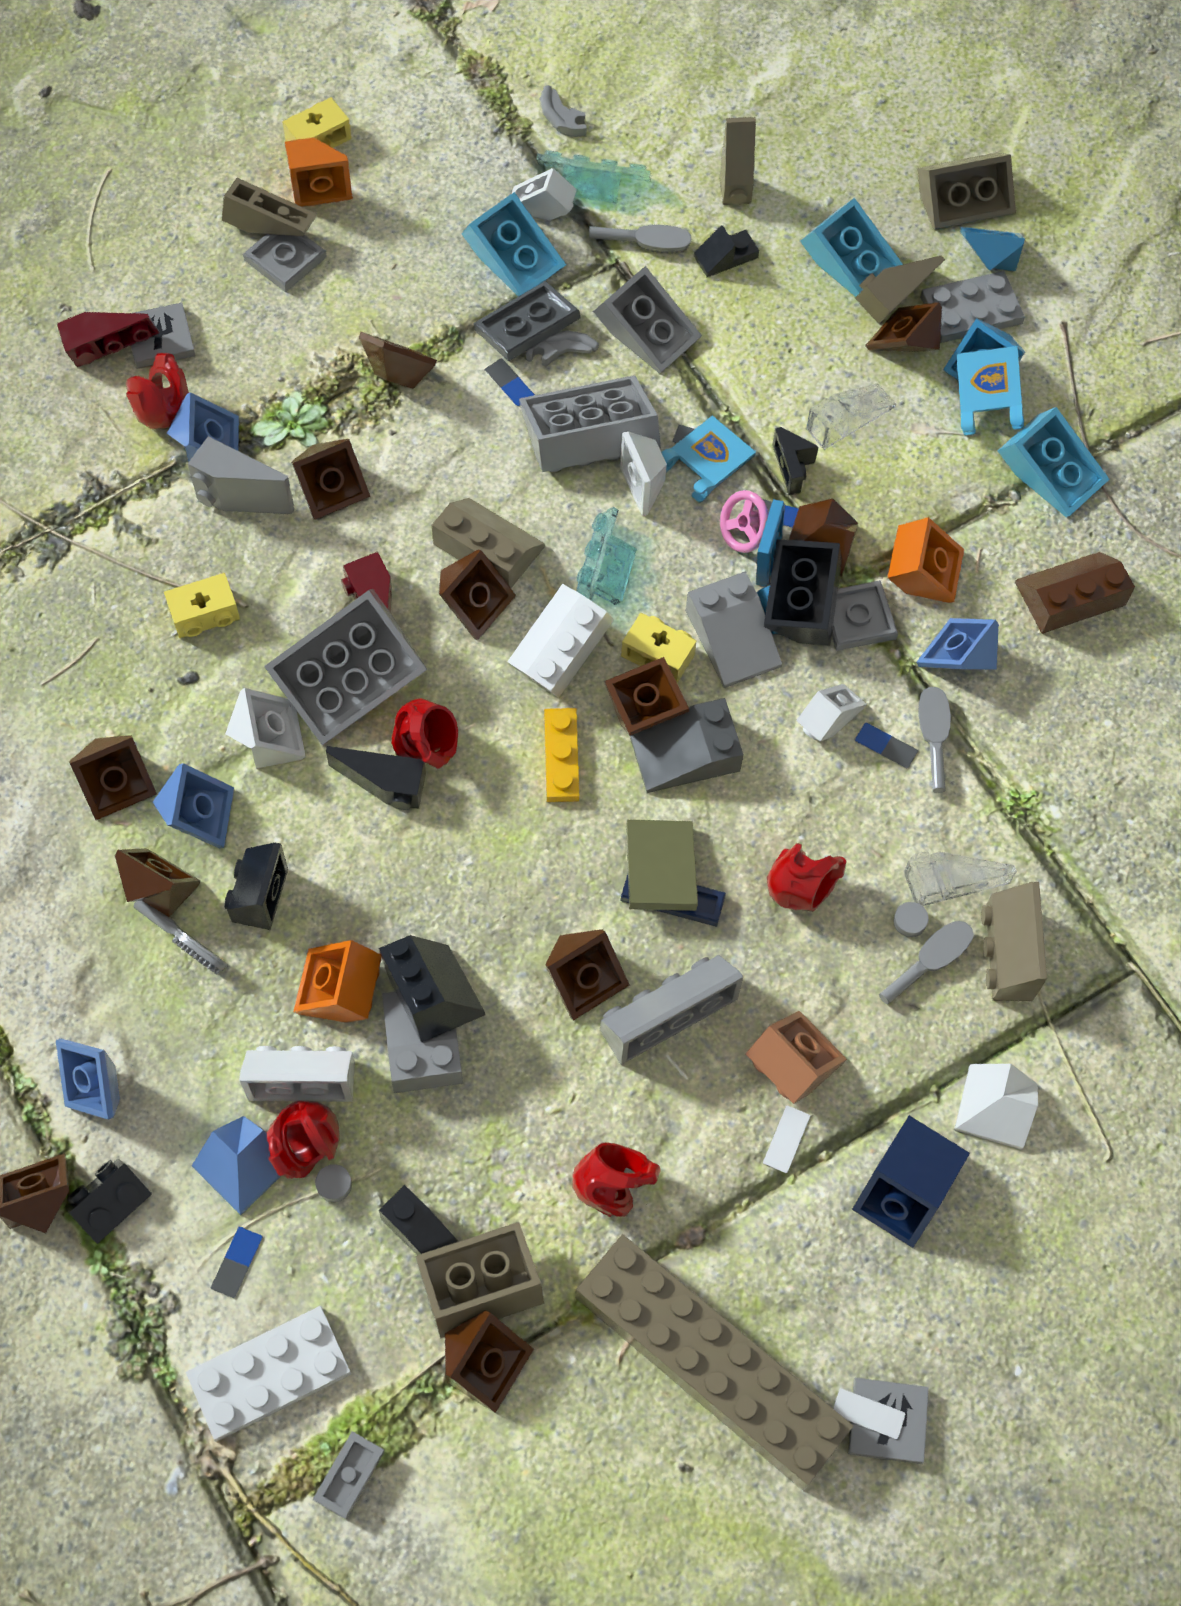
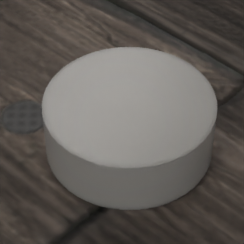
[893,902,929,937]
[315,1164,352,1202]

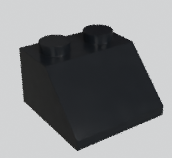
[224,842,288,930]

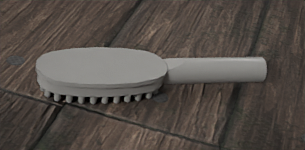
[589,225,691,254]
[918,687,951,793]
[134,901,228,974]
[879,921,974,1005]

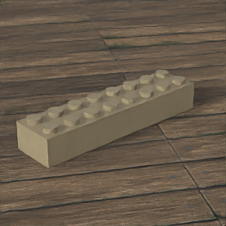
[575,1234,853,1491]

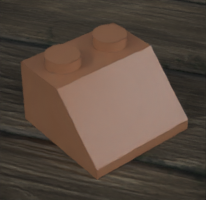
[746,1011,847,1104]

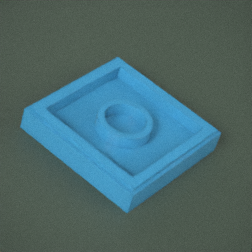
[756,499,785,587]

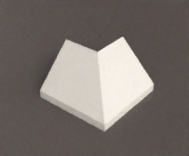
[620,431,667,516]
[226,688,306,769]
[954,1064,1038,1150]

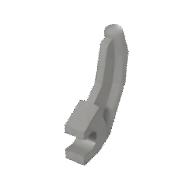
[540,85,587,137]
[526,330,599,367]

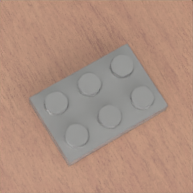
[920,271,1025,343]

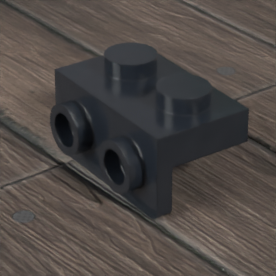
[64,1159,152,1244]

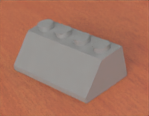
[600,955,743,1065]

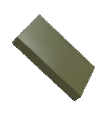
[626,820,698,911]

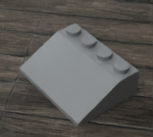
[519,375,661,472]
[264,588,427,745]

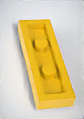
[544,708,580,802]

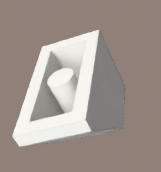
[512,168,577,221]
[796,684,867,741]

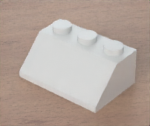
[508,584,614,698]
[239,1046,355,1102]

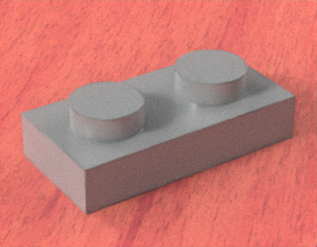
[313,1431,385,1520]

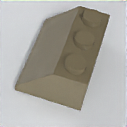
[917,152,1016,229]
[432,498,545,588]
[981,882,1047,1001]
[415,1222,545,1339]

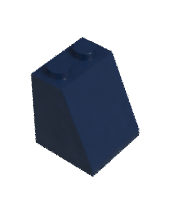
[852,1115,970,1248]

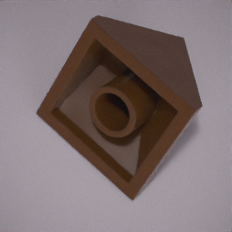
[865,302,942,352]
[359,332,437,389]
[291,439,371,520]
[789,498,859,577]
[439,550,516,640]
[604,657,689,736]
[69,735,157,820]
[115,848,201,917]
[545,929,630,1021]
[0,1153,69,1234]
[445,1311,534,1413]

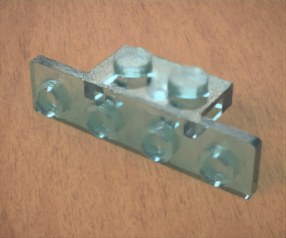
[537,150,652,203]
[576,507,637,605]

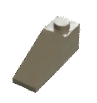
[719,117,756,205]
[222,178,316,236]
[855,255,945,324]

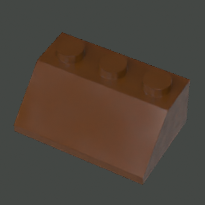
[1015,552,1135,634]

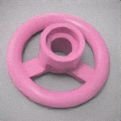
[720,490,769,553]

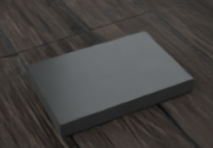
[474,281,581,361]

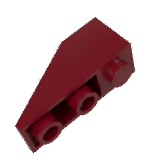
[57,312,160,367]
[341,551,392,613]

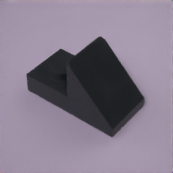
[694,225,759,277]
[772,427,818,495]

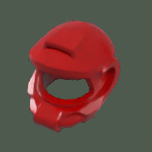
[126,353,189,429]
[391,698,458,769]
[767,843,847,912]
[267,1100,340,1178]
[572,1142,661,1217]

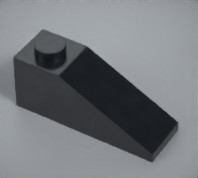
[326,746,426,810]
[379,1185,459,1255]

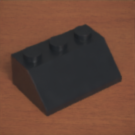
[764,539,842,646]
[378,935,485,1043]

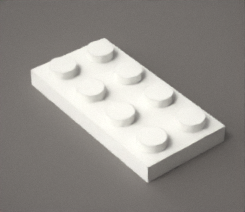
[186,1306,351,1442]

